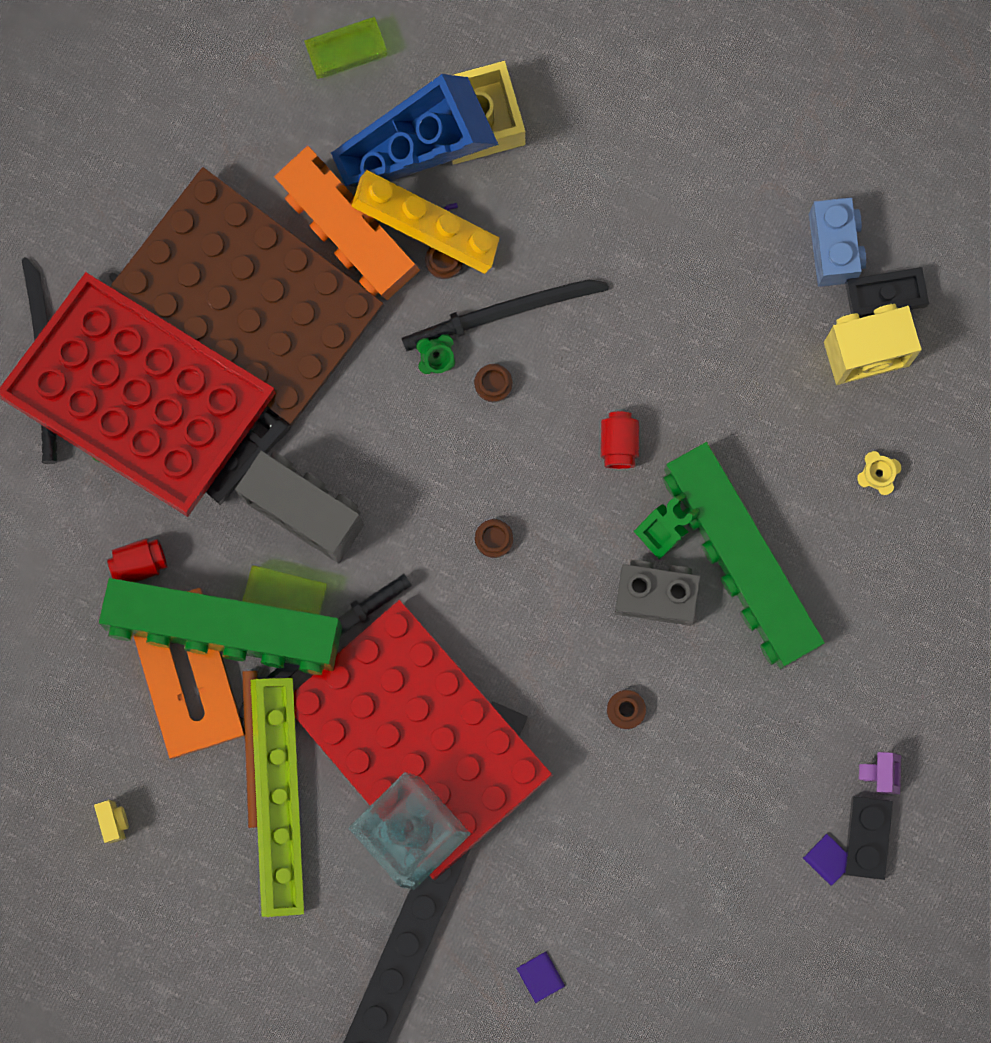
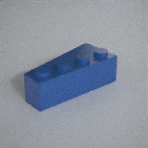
[331,74,499,187]

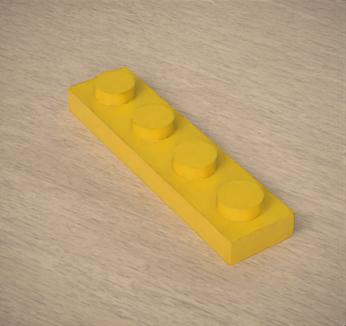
[351,170,500,274]

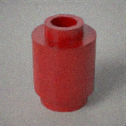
[601,411,639,469]
[107,538,168,583]

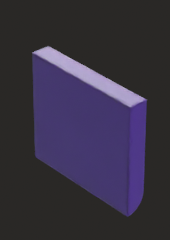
[803,834,846,886]
[516,951,565,1003]

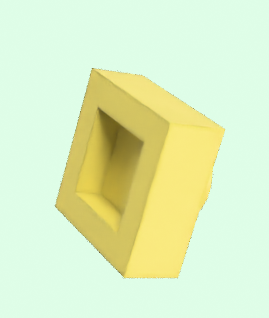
[94,800,129,844]

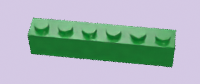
[662,442,825,670]
[99,578,342,675]

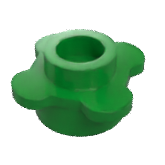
[416,334,455,374]

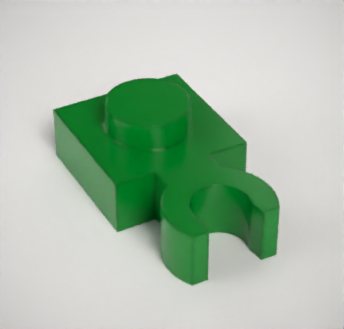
[634,493,700,560]

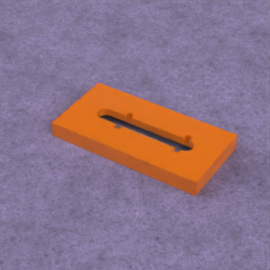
[134,588,245,759]

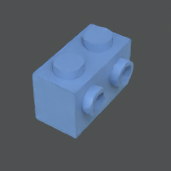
[809,198,866,287]

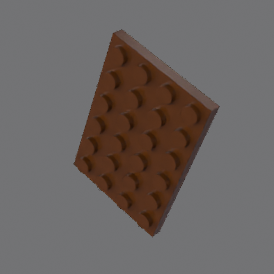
[110,167,384,426]

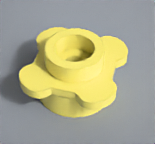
[857,451,901,495]

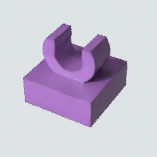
[859,752,901,794]

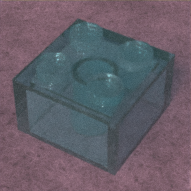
[349,772,471,890]

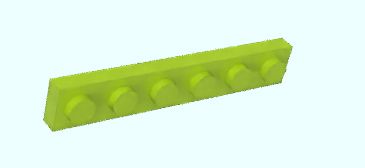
[251,678,304,917]

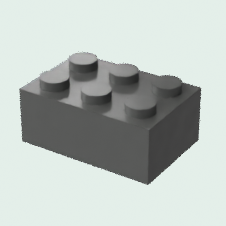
[235,451,364,564]

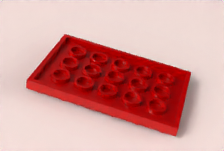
[0,272,276,517]
[293,600,553,880]

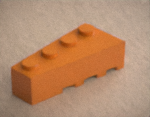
[274,145,420,300]

